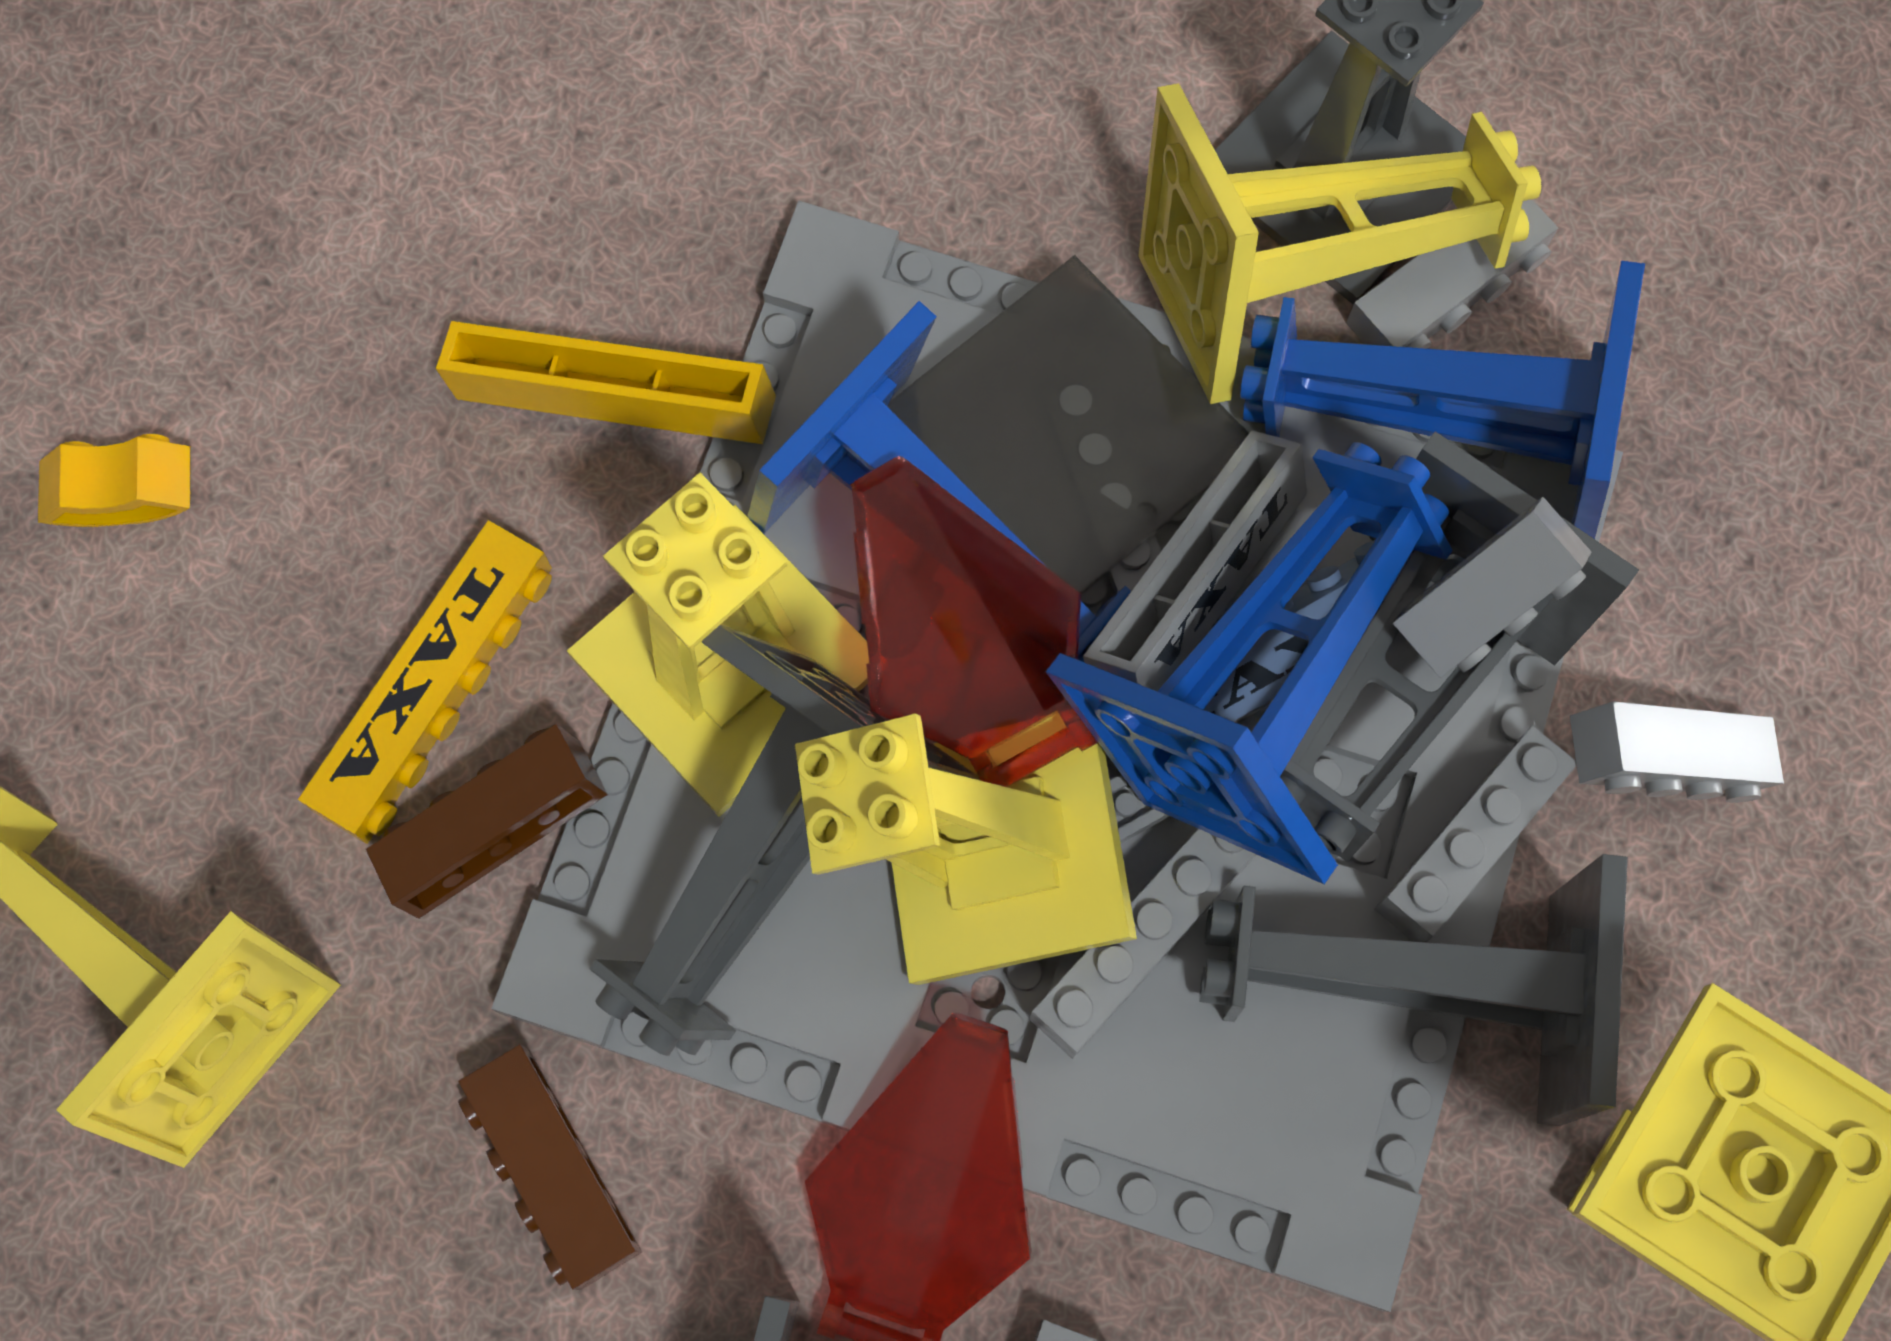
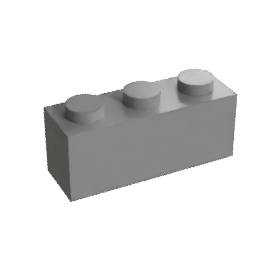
[1393,497,1592,678]

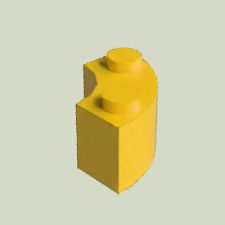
[38,434,190,527]

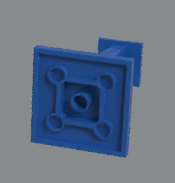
[1240,261,1645,539]
[747,301,1131,694]
[1046,442,1452,885]

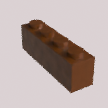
[366,724,608,919]
[458,1044,642,1290]

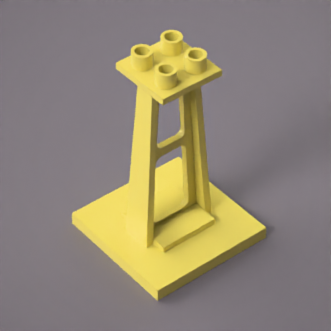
[1138,83,1541,404]
[567,472,887,817]
[795,709,1137,985]
[0,786,341,1168]
[1566,983,1891,1341]

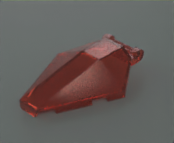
[850,456,1098,788]
[805,1012,1032,1341]

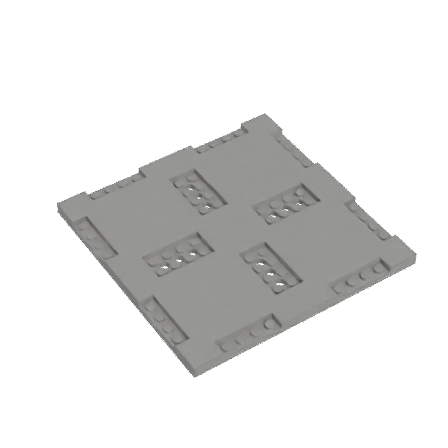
[491,200,1623,1312]

